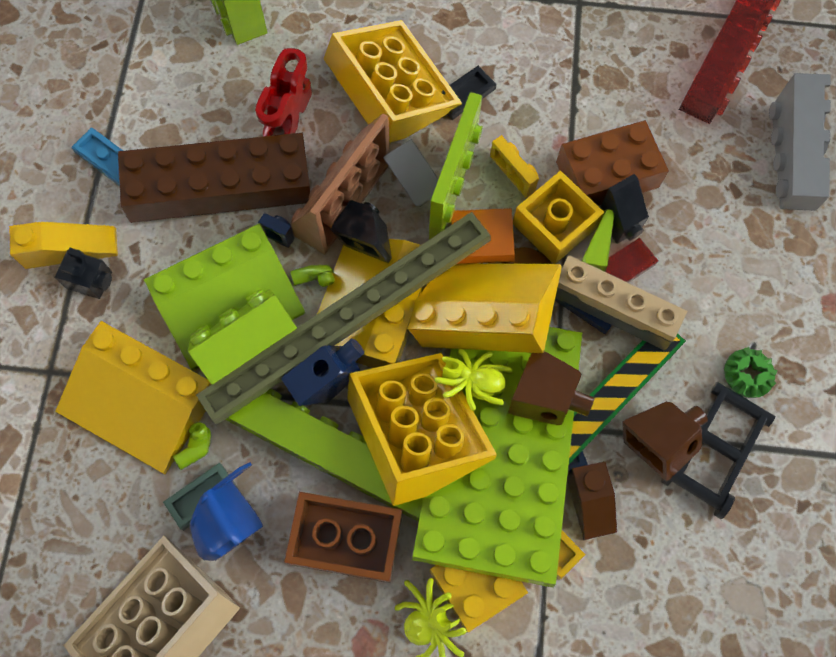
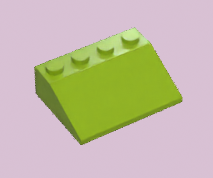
[144,224,306,371]

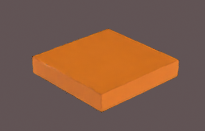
[451,208,515,264]

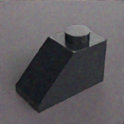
[600,174,649,244]
[330,200,392,263]

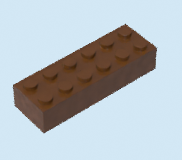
[118,132,310,223]

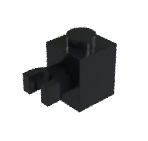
[54,248,112,299]

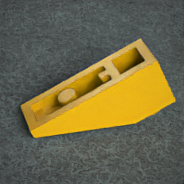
[9,222,118,269]

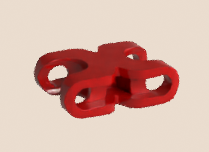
[255,48,312,136]

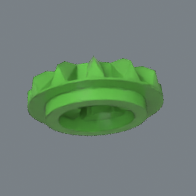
[724,347,778,398]

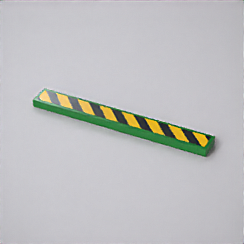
[569,333,686,464]

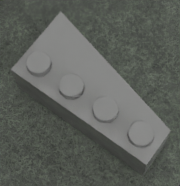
[769,73,831,211]

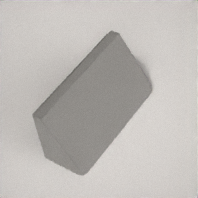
[383,139,438,208]

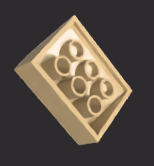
[63,535,240,657]

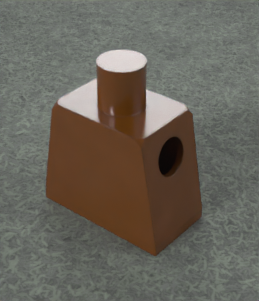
[508,351,595,425]
[622,401,708,482]

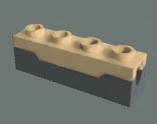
[555,255,688,351]

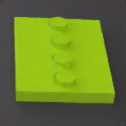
[429,92,483,240]

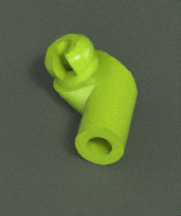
[290,265,335,287]
[172,422,211,470]

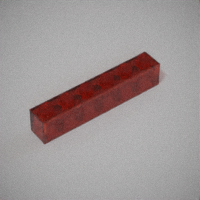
[678,0,781,124]

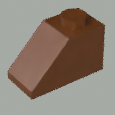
[567,461,617,540]

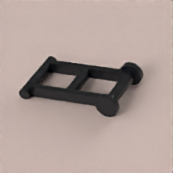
[661,382,776,519]

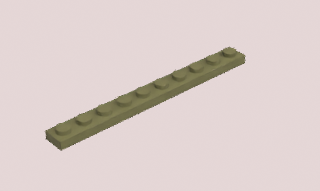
[196,212,491,425]

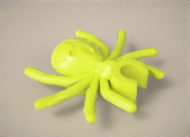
[434,349,513,411]
[394,578,466,657]

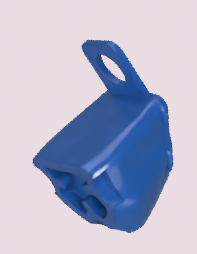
[190,462,263,561]

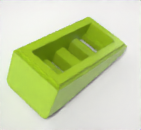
[582,210,614,272]

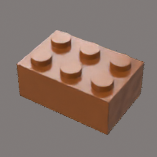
[556,120,669,206]
[284,492,403,583]

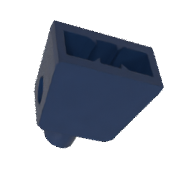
[281,339,364,406]

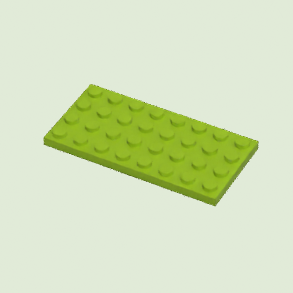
[412,327,582,588]

